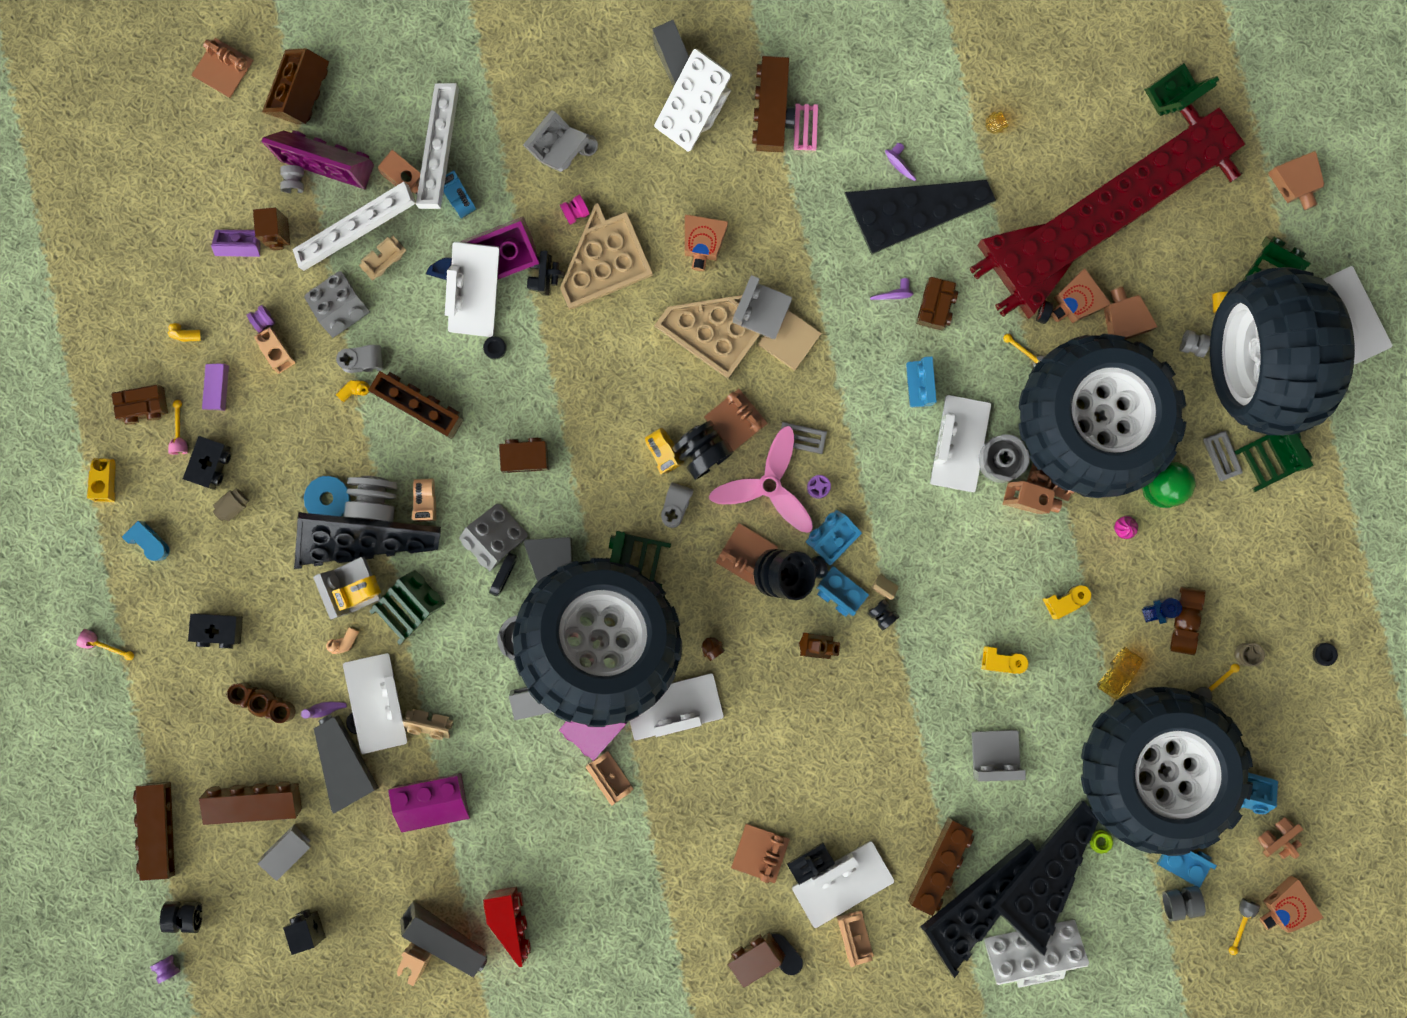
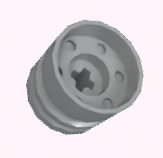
[344,476,397,522]

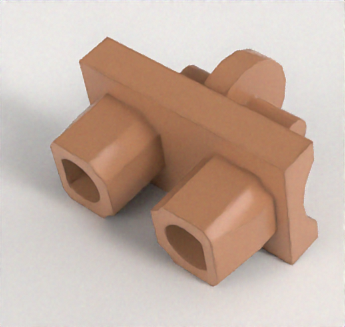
[1257,817,1304,859]

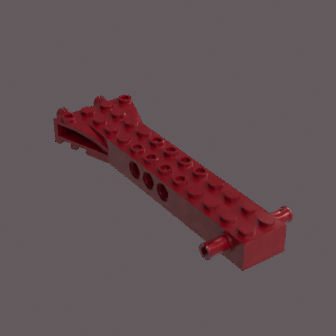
[970,103,1245,319]

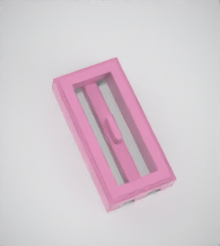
[794,104,818,151]

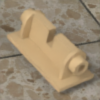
[359,236,407,281]
[403,709,453,740]

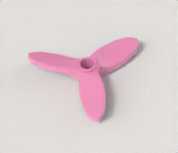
[709,426,813,533]

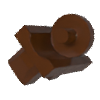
[799,632,840,659]

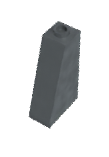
[652,20,689,88]
[524,537,573,582]
[313,714,379,814]
[400,901,487,978]

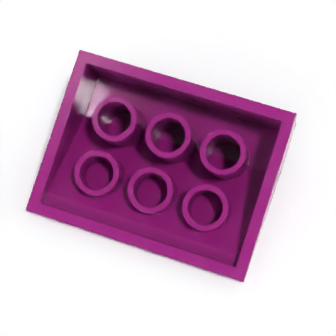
[261,130,374,190]

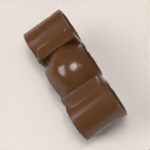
[1170,586,1206,656]
[227,683,296,723]

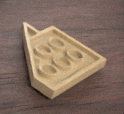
[560,203,653,310]
[654,295,761,379]

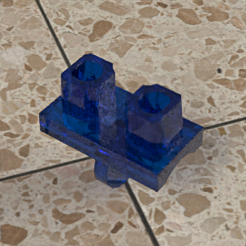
[1142,597,1182,624]

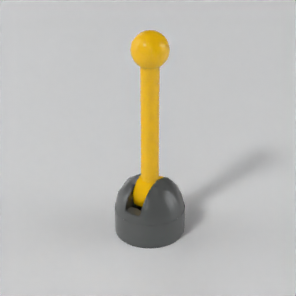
[1193,664,1240,701]
[1229,898,1261,955]

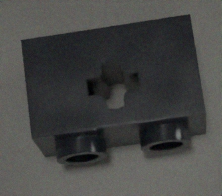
[183,436,232,490]
[188,614,243,649]
[283,909,326,955]

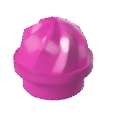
[1114,516,1138,539]

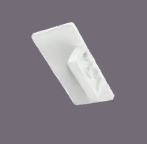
[654,49,732,151]
[445,241,500,337]
[1323,266,1392,365]
[930,395,991,492]
[343,653,407,754]
[630,673,724,740]
[792,841,894,928]
[984,920,1089,988]

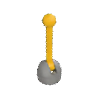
[1003,334,1045,367]

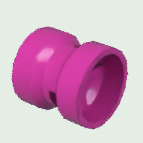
[560,194,590,225]

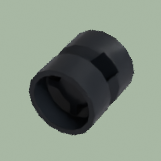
[159,901,202,933]

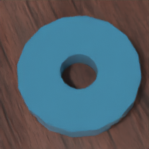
[304,476,351,517]

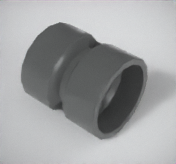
[1162,886,1206,922]

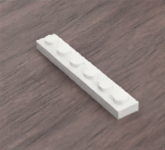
[416,83,459,209]
[293,182,416,271]

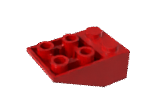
[483,886,531,967]

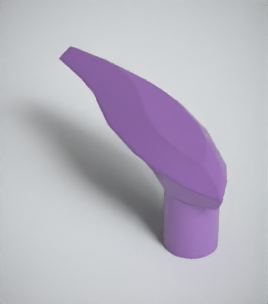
[885,143,916,181]
[870,278,914,300]
[301,702,347,719]

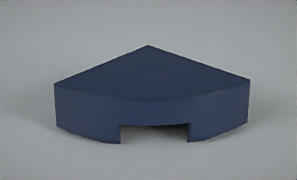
[426,258,452,280]

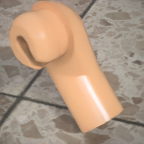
[326,627,359,654]

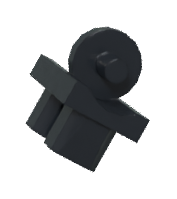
[527,251,565,296]
[787,842,835,885]

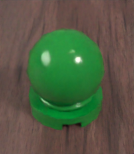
[1142,461,1196,508]

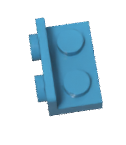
[906,356,937,408]
[805,510,862,566]
[816,566,869,617]
[1241,773,1278,814]
[1157,851,1217,888]

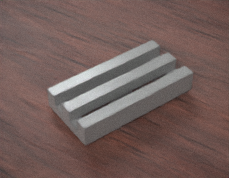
[781,422,827,454]
[1203,431,1243,481]

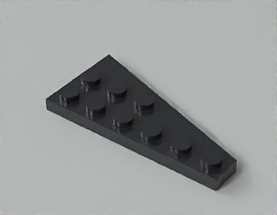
[844,180,996,255]
[294,512,441,569]
[991,800,1098,956]
[920,839,1037,978]

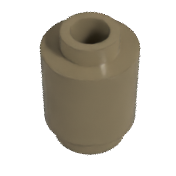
[213,488,249,522]

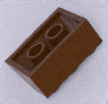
[262,48,329,124]

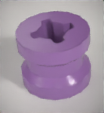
[247,305,275,333]
[807,475,831,499]
[150,955,181,984]

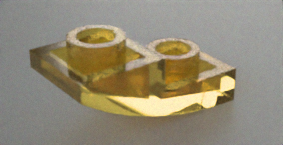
[1097,646,1144,700]

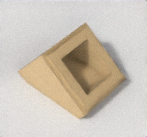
[871,575,898,600]

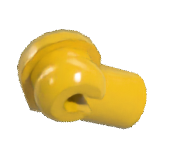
[168,323,201,342]
[335,380,370,402]

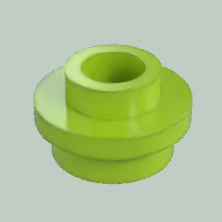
[1089,830,1113,854]

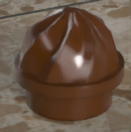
[701,637,725,661]

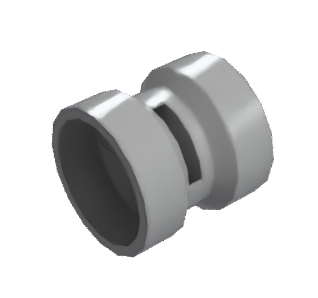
[280,165,304,193]
[1179,330,1210,358]

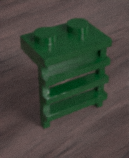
[1144,63,1219,116]
[1242,236,1311,281]
[1234,433,1314,492]
[606,531,671,587]
[369,570,446,645]

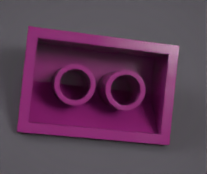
[460,216,540,280]
[388,773,470,833]

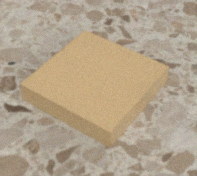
[758,310,821,371]

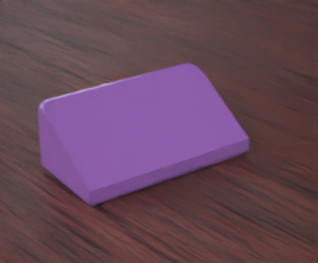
[211,230,260,257]
[202,364,229,411]

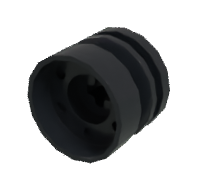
[672,420,734,480]
[753,549,816,601]

